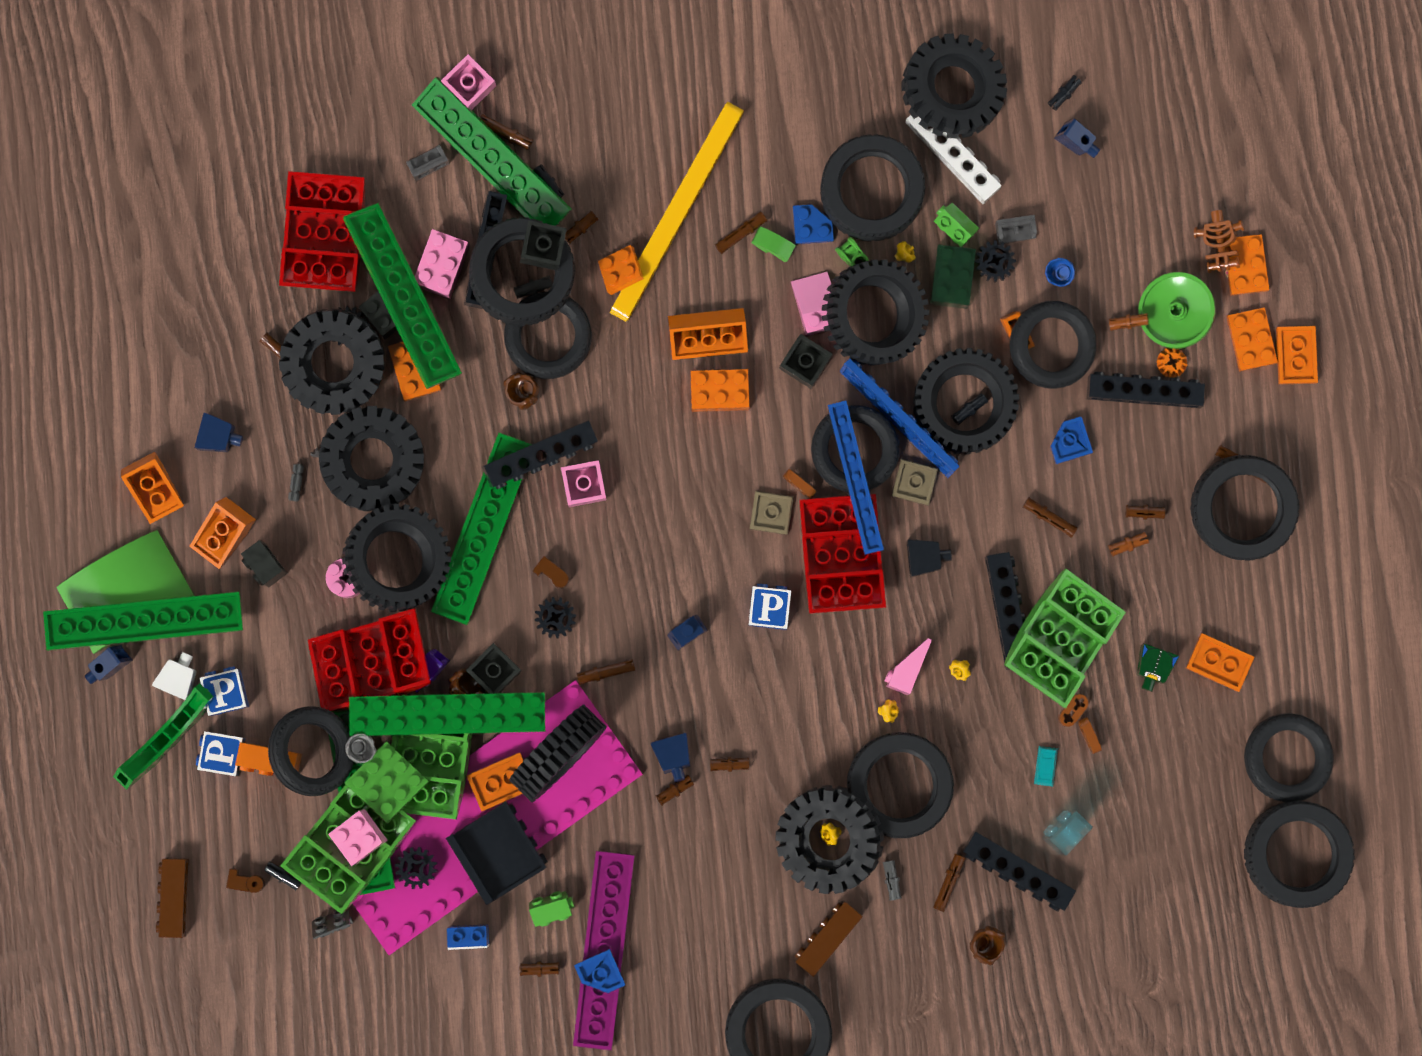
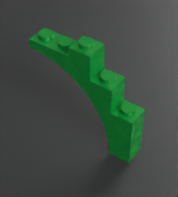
[113,683,214,790]

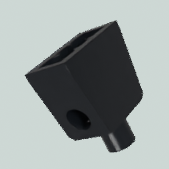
[906,540,952,578]

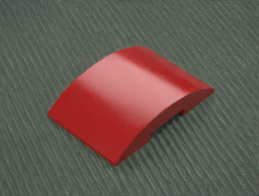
[279,171,365,292]
[799,494,886,614]
[308,608,431,713]

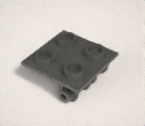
[312,908,353,940]

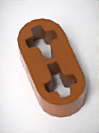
[783,469,816,499]
[1058,694,1088,727]
[1078,717,1102,754]

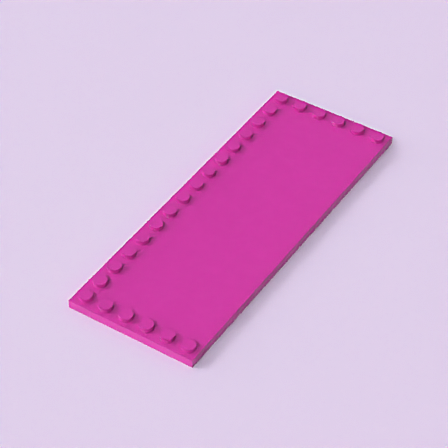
[353,680,643,955]

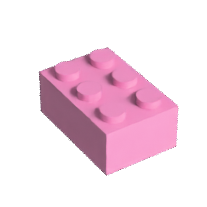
[415,229,470,299]

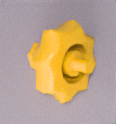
[894,241,916,263]
[949,660,971,681]
[878,699,899,723]
[820,823,842,846]

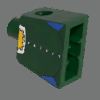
[1136,644,1179,692]

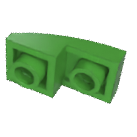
[751,227,796,262]

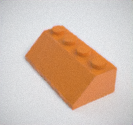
[668,308,748,360]

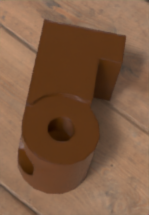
[532,556,569,588]
[226,868,265,893]

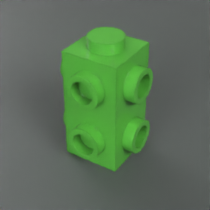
[934,203,980,247]
[529,891,575,927]

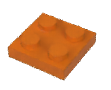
[598,245,644,295]

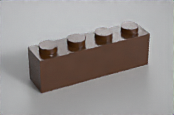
[156,858,189,938]
[794,901,863,977]

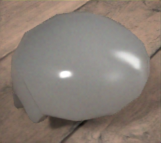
[345,733,376,763]

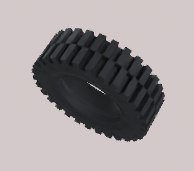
[822,259,929,366]
[913,348,1019,454]
[342,504,451,612]
[509,705,607,802]

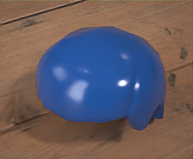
[1045,258,1076,287]

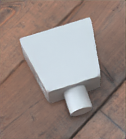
[152,652,197,700]

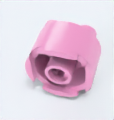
[326,559,360,598]

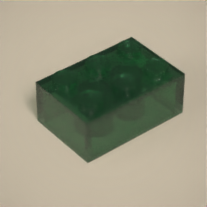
[930,244,976,309]

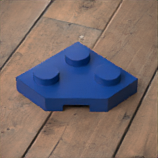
[793,204,834,245]
[1050,416,1093,464]
[574,949,626,993]

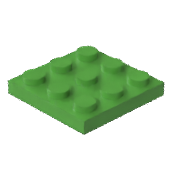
[345,741,428,824]

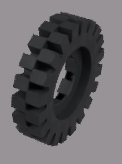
[901,33,1007,139]
[279,309,385,415]
[319,406,424,512]
[775,785,884,894]

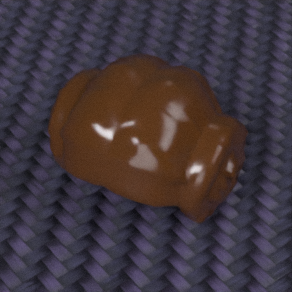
[503,372,539,410]
[448,668,485,695]
[970,926,1005,965]

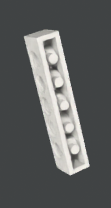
[905,115,1001,204]

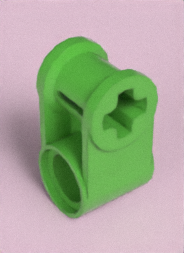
[835,237,869,267]

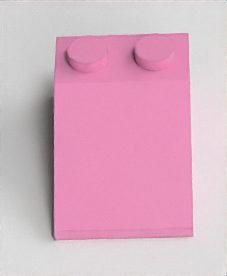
[791,272,832,337]
[884,639,932,695]

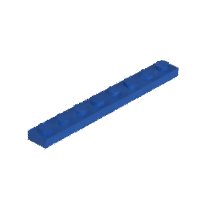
[827,401,884,555]

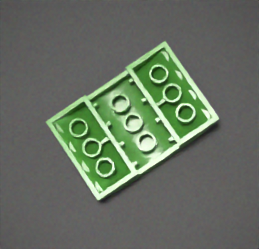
[56,530,195,654]
[1004,569,1126,708]
[391,695,472,820]
[280,785,416,914]

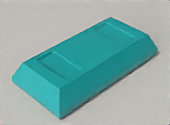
[1034,746,1058,787]

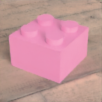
[441,55,496,110]
[561,460,606,507]
[328,809,388,866]

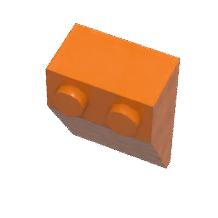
[121,452,184,524]
[189,497,256,569]

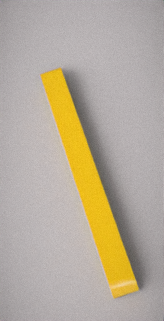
[610,101,744,322]

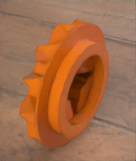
[1157,348,1188,378]

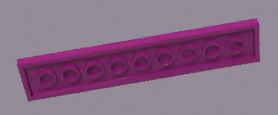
[573,851,635,1050]

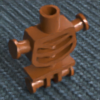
[1194,210,1245,273]

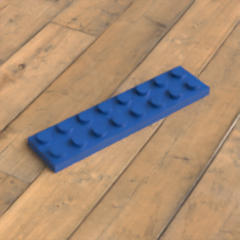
[840,358,959,478]

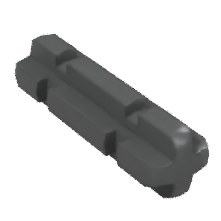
[288,464,304,502]

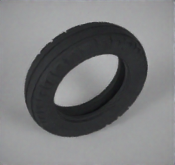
[504,292,592,379]
[1010,301,1097,389]
[811,405,899,492]
[268,706,354,796]
[1244,713,1334,802]

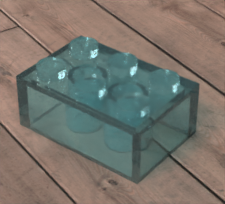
[1042,810,1093,856]

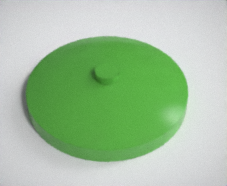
[1138,272,1216,349]

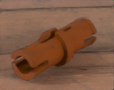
[1109,313,1149,331]
[1108,532,1149,556]

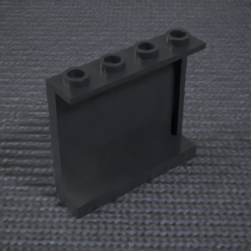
[446,801,548,905]

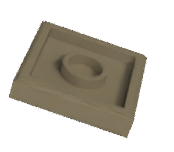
[892,459,938,506]
[750,491,793,535]

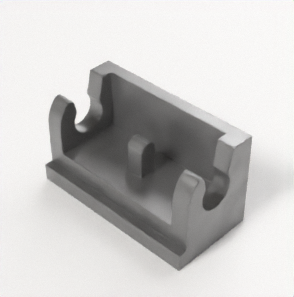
[406,145,449,181]
[995,215,1037,244]

